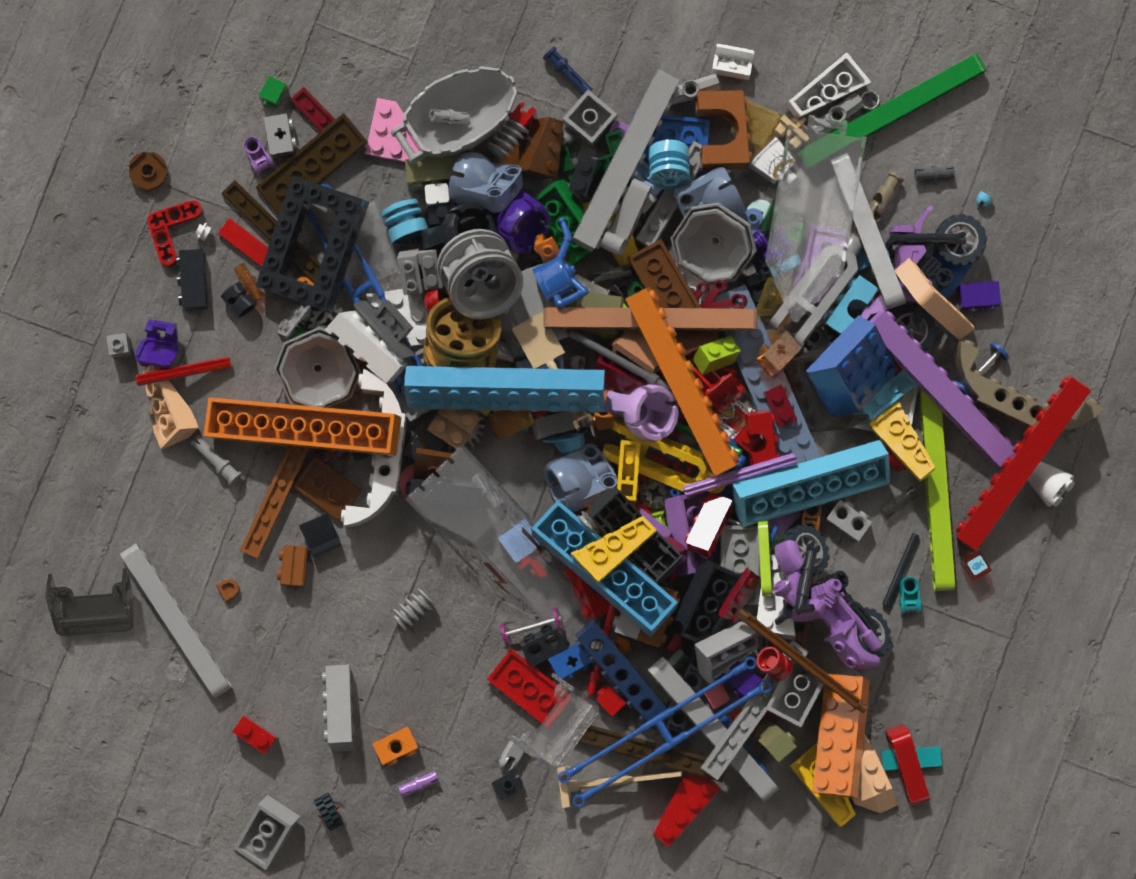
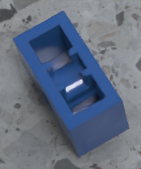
[548,643,592,681]

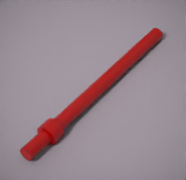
[587,603,617,695]

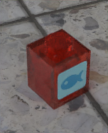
[960,550,992,581]

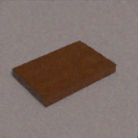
[292,455,362,522]

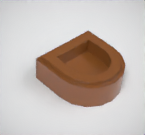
[216,579,240,602]

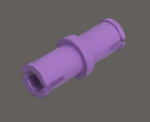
[398,770,439,798]

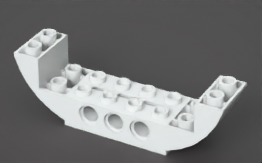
[341,369,408,528]

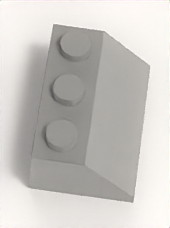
[765,659,829,728]

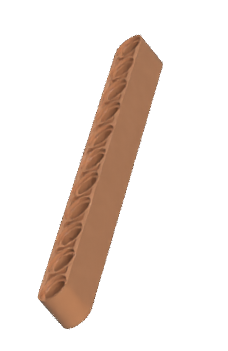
[543,307,758,331]

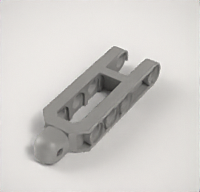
[769,236,863,348]

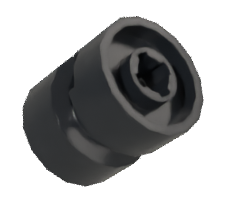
[742,270,776,305]
[221,282,257,318]

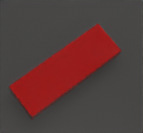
[218,218,268,267]

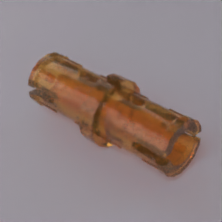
[234,263,265,301]

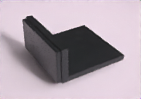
[299,513,341,558]

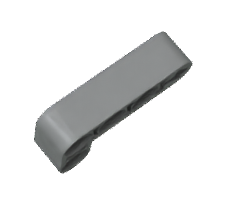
[600,178,652,256]

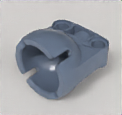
[449,152,523,213]
[673,167,747,218]
[544,444,618,513]

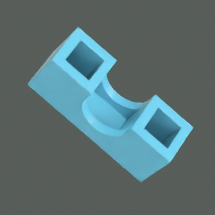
[825,275,879,335]

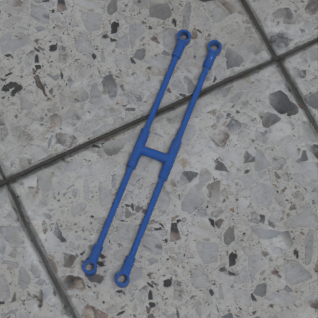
[304,184,423,394]
[558,656,771,807]

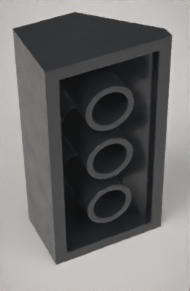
[670,557,741,642]

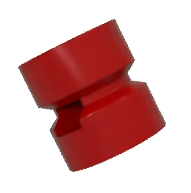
[757,647,793,681]

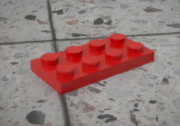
[487,649,573,728]

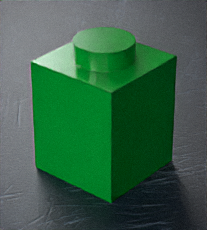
[258,76,288,108]

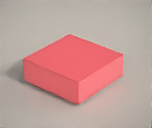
[705,683,731,710]

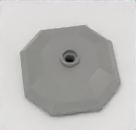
[671,203,757,285]
[274,327,361,408]

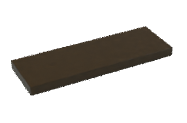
[256,113,369,215]

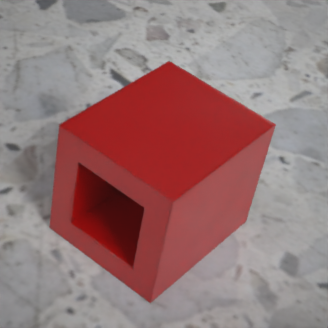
[596,686,626,717]

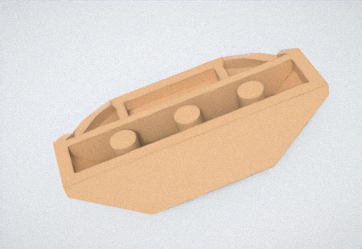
[852,733,898,813]

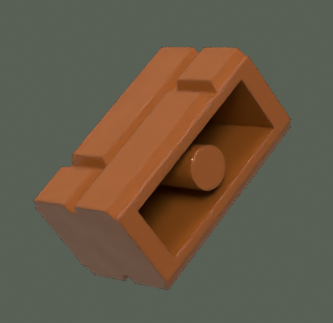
[277,545,309,587]

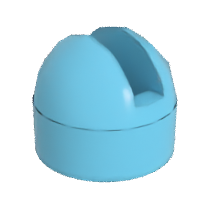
[976,191,993,208]

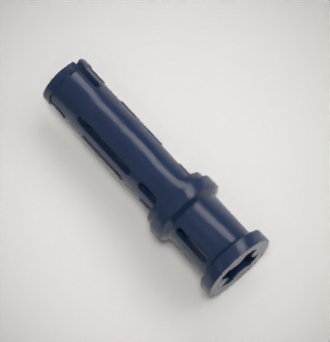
[543,46,593,95]

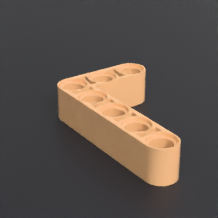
[894,258,975,341]

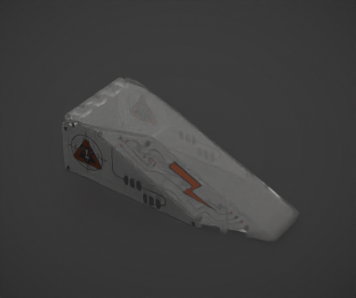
[405,445,581,625]

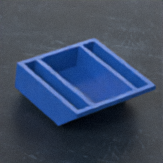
[806,315,898,417]

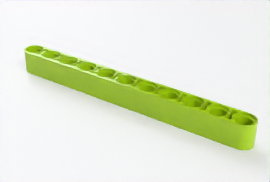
[918,386,955,592]

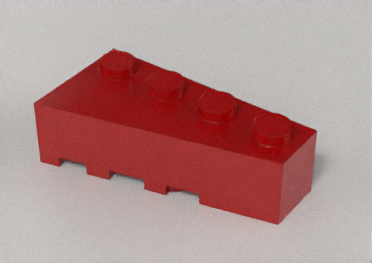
[653,772,721,847]

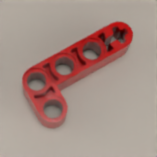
[885,724,930,807]

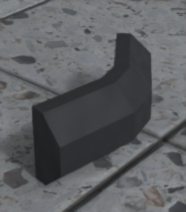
[588,488,683,584]

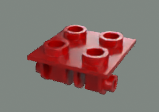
[704,373,746,415]

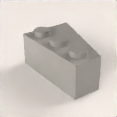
[694,621,760,684]

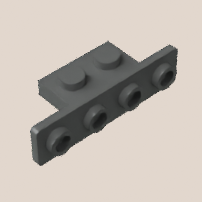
[353,300,415,360]

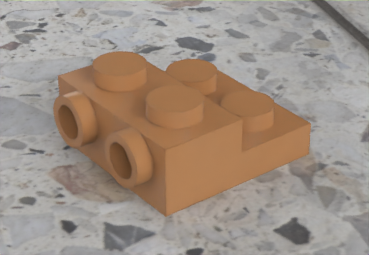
[427,408,481,452]

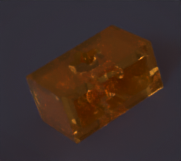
[755,330,802,377]

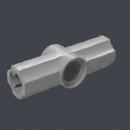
[668,73,721,107]
[808,92,865,140]

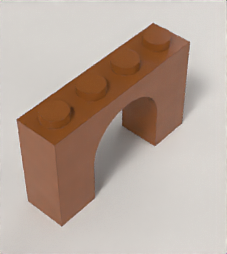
[695,90,752,171]

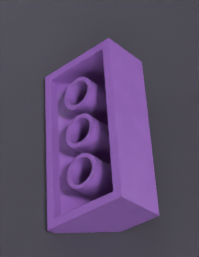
[664,492,720,576]

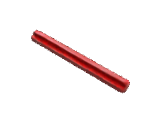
[135,357,231,386]

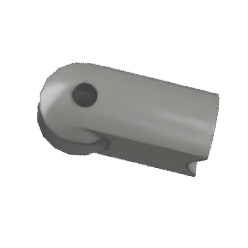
[499,735,529,772]

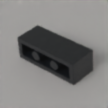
[176,249,208,311]

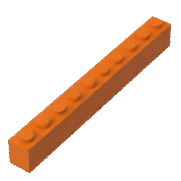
[626,287,739,476]

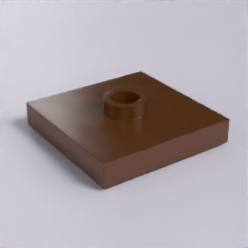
[413,448,456,484]

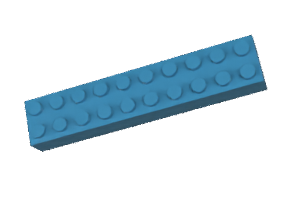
[404,366,605,413]

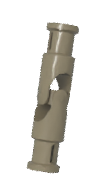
[850,171,904,237]

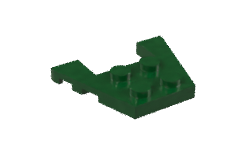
[559,130,624,202]

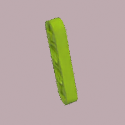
[758,521,772,597]

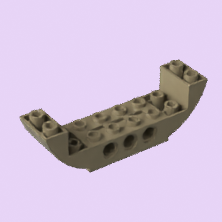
[954,340,1104,431]

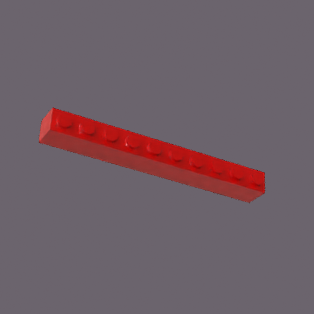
[955,375,1091,550]

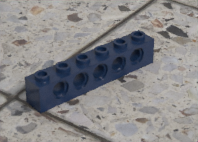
[575,620,668,723]

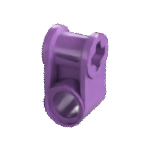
[244,137,275,175]

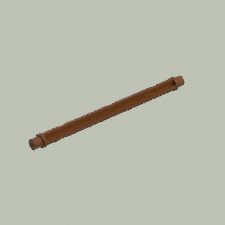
[736,608,868,714]

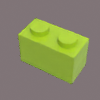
[692,335,741,375]

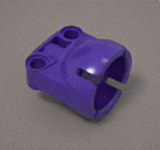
[480,189,551,254]

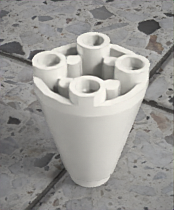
[1027,461,1075,507]

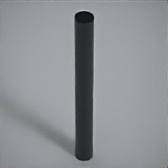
[882,533,919,607]

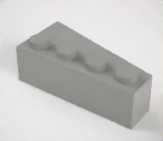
[322,664,356,752]

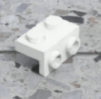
[711,44,754,80]

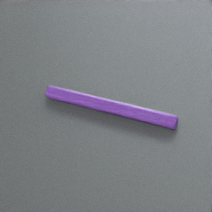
[683,453,797,497]

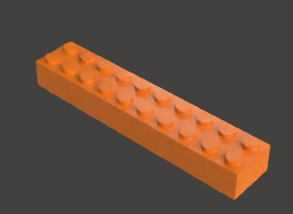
[204,397,402,456]

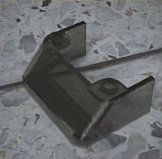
[785,346,869,432]
[45,568,134,636]

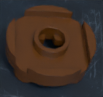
[129,152,168,191]

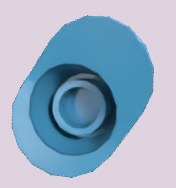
[542,428,588,455]

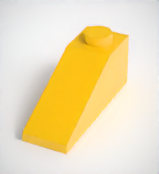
[617,440,641,501]

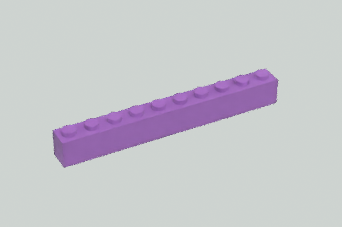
[870,311,1014,467]

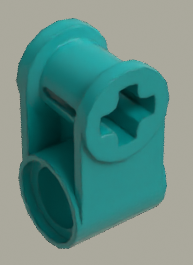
[899,577,921,615]

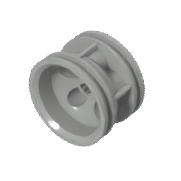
[437,229,523,319]

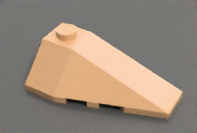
[143,365,199,449]

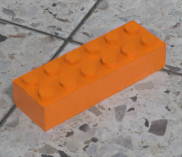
[812,674,870,799]

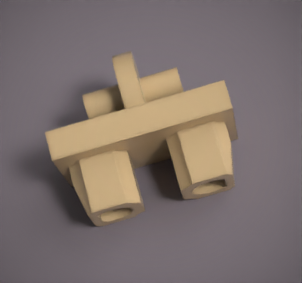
[774,115,809,150]

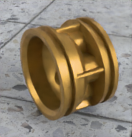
[423,297,501,368]

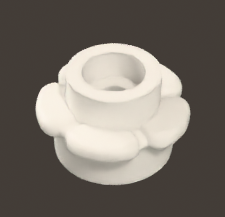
[195,223,211,241]

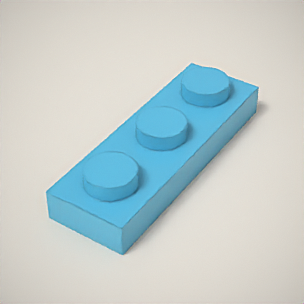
[861,370,916,422]

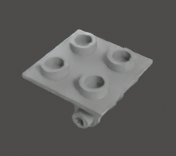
[277,302,313,340]

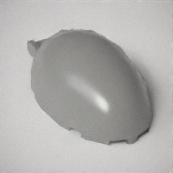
[391,66,517,164]

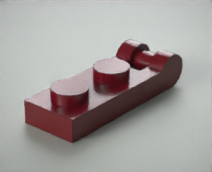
[719,568,761,625]

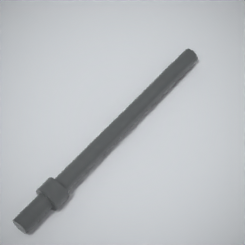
[568,329,671,392]

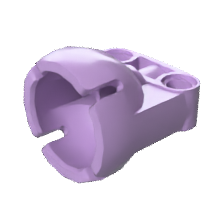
[604,384,679,442]

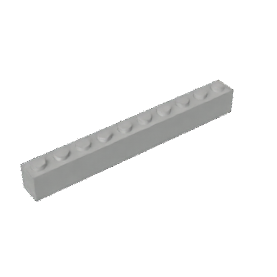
[572,69,679,252]

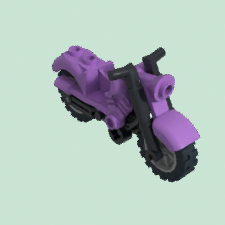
[772,524,892,671]

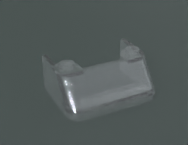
[507,673,599,770]

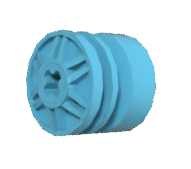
[648,140,690,189]
[380,199,428,245]

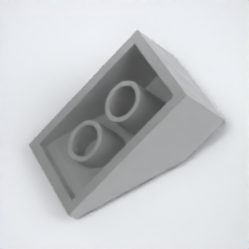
[233,795,300,870]

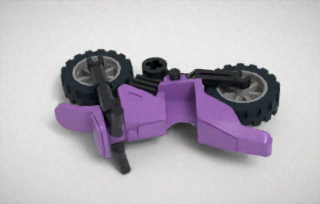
[861,205,987,352]

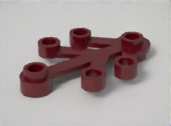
[693,280,747,309]

